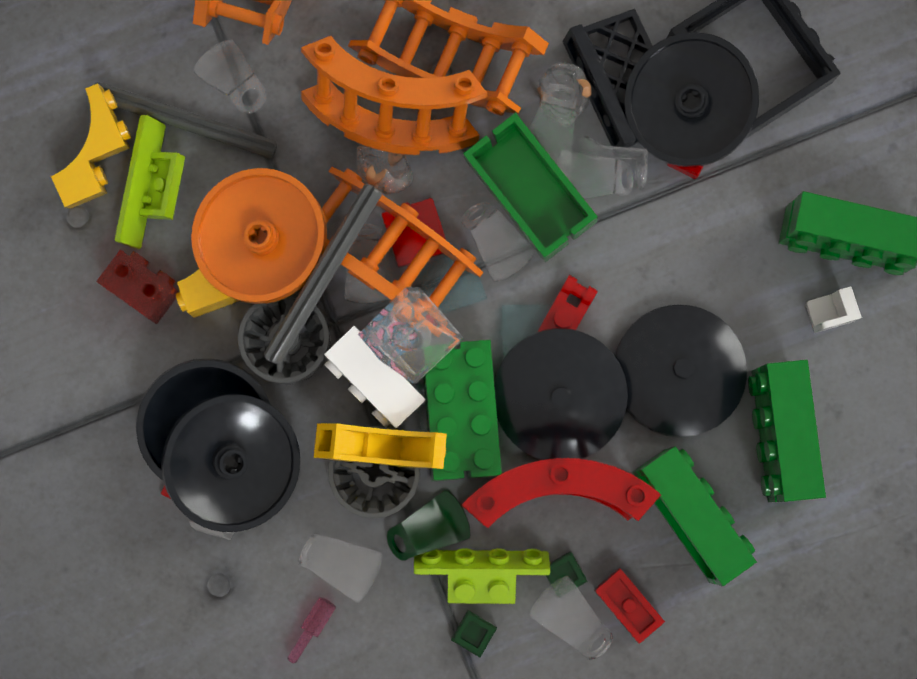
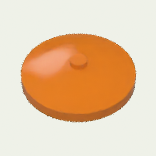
[191,168,327,304]

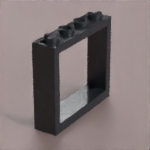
[667,0,841,138]

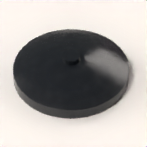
[625,32,759,167]
[615,305,747,437]
[494,328,628,460]
[136,359,271,480]
[161,394,300,532]

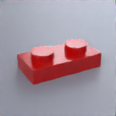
[594,568,665,644]

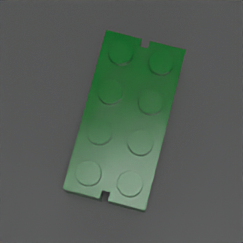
[463,112,598,262]
[778,191,917,275]
[421,340,502,482]
[748,360,826,502]
[632,446,757,586]

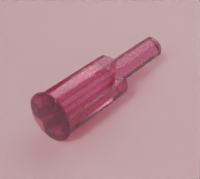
[287,597,336,664]

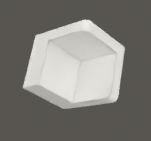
[805,286,862,333]

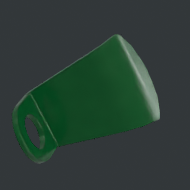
[387,490,471,561]

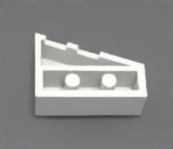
[324,326,426,428]

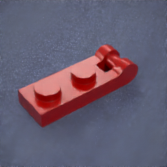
[537,275,598,332]

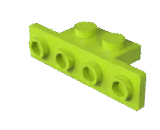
[115,115,185,249]
[414,548,551,604]

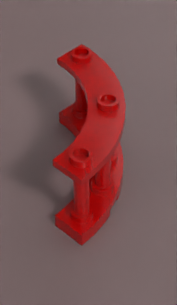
[461,458,661,528]

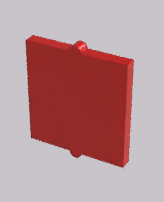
[381,198,446,268]

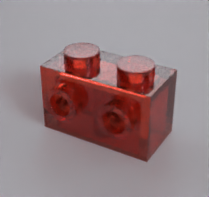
[96,249,179,324]

